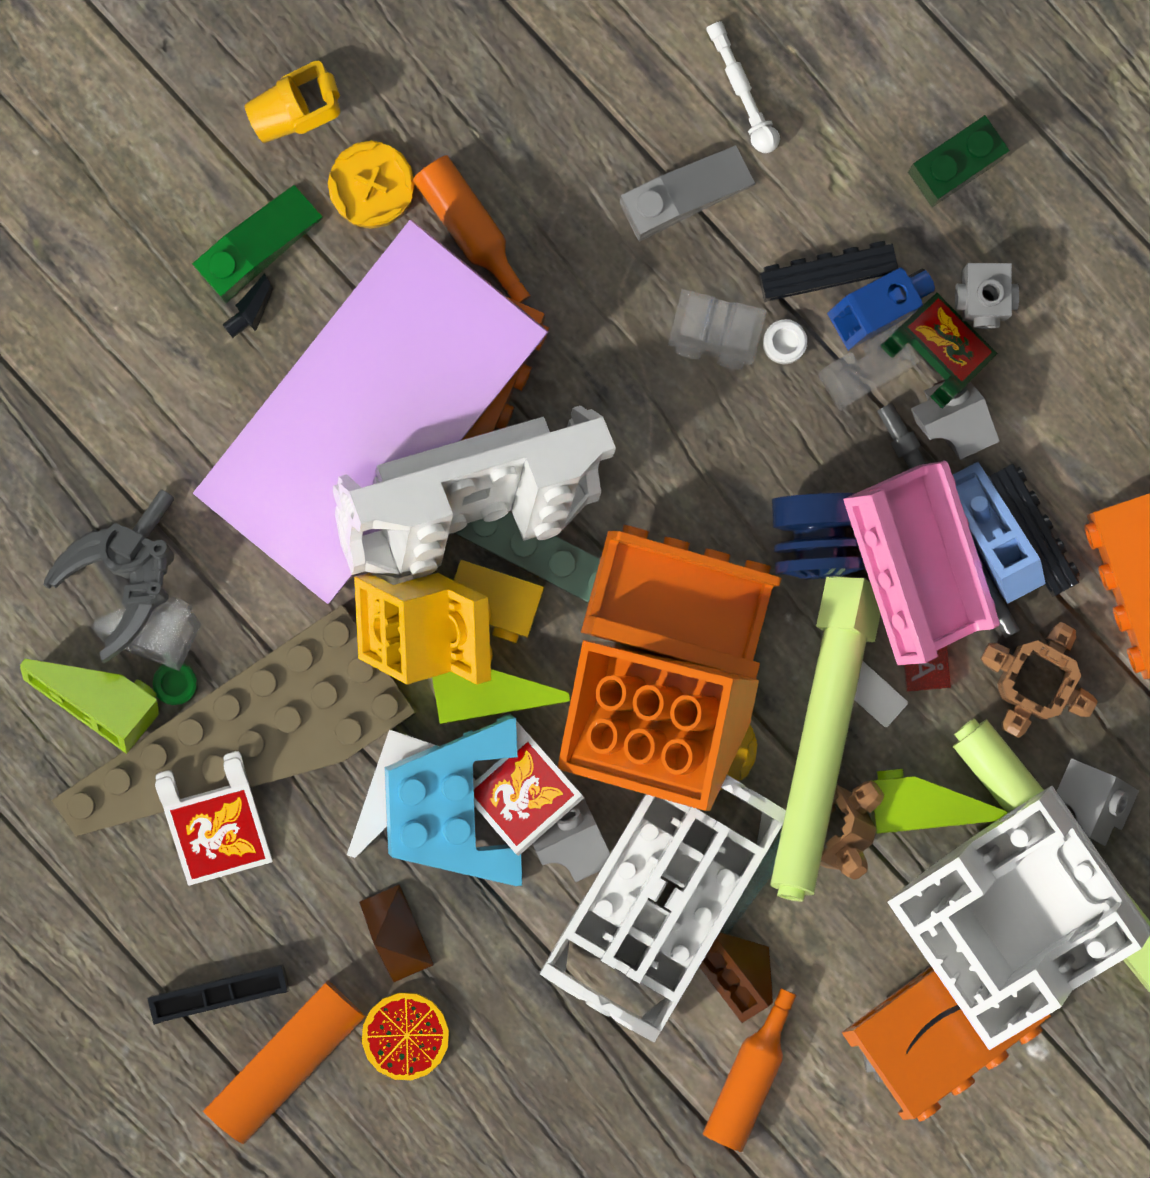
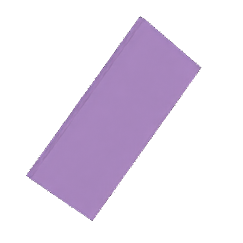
[193,220,549,604]

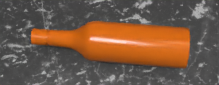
[412,155,531,303]
[702,988,797,1152]

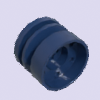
[772,493,866,580]

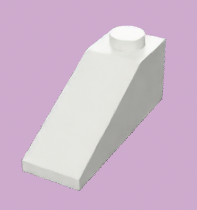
[347,730,439,858]

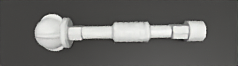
[706,21,780,153]

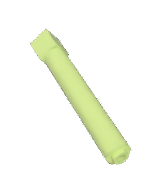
[770,577,881,902]
[953,718,1150,992]

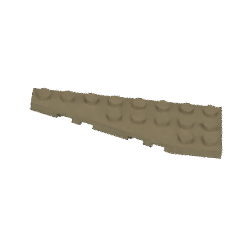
[51,604,416,837]

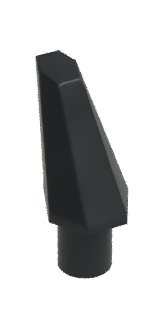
[222,273,273,338]

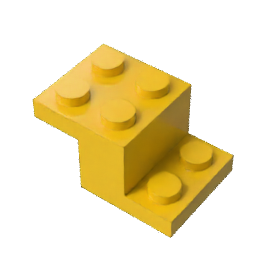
[354,573,493,685]

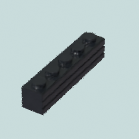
[759,241,898,302]
[988,464,1080,597]
[147,964,290,1025]

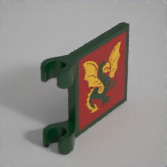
[881,292,998,409]

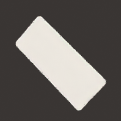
[854,661,908,727]

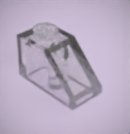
[92,596,201,671]

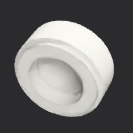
[763,319,807,364]

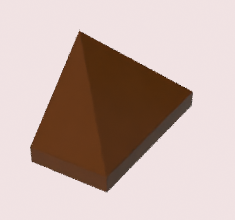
[359,884,434,982]
[699,932,773,1023]

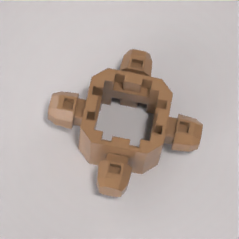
[980,622,1098,738]
[820,781,884,880]

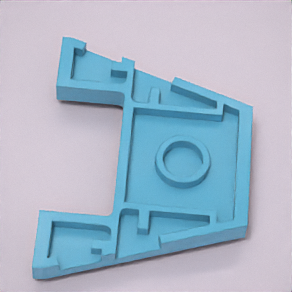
[384,715,522,886]

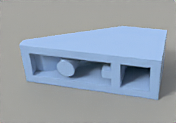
[953,462,1046,604]

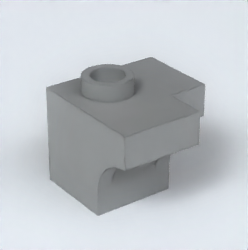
[911,381,1000,460]
[1057,758,1139,846]
[533,791,610,883]

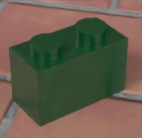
[908,115,1010,207]

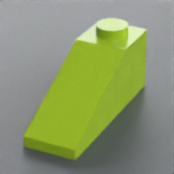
[20,658,159,754]
[432,669,570,724]
[870,769,1007,834]

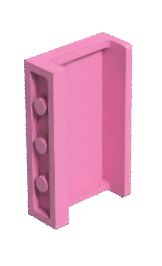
[843,461,1000,665]

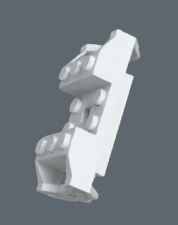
[333,406,616,578]
[540,775,786,1042]

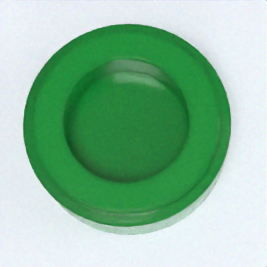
[153,661,198,705]

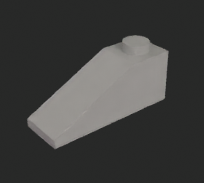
[620,145,755,242]

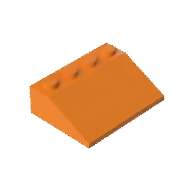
[557,640,759,811]

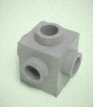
[955,263,1019,329]

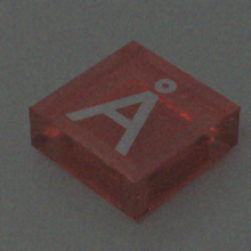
[903,646,951,692]

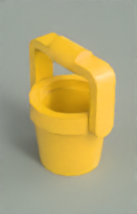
[245,61,341,143]

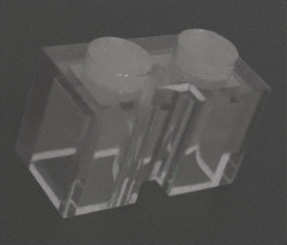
[668,289,767,370]
[818,324,920,412]

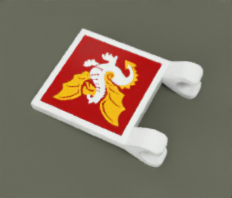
[473,713,584,856]
[155,751,273,886]

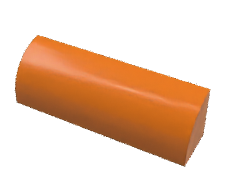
[203,980,366,1144]

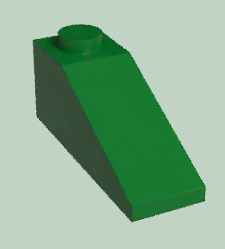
[192,185,323,303]

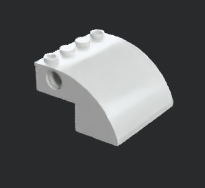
[887,786,1150,1050]

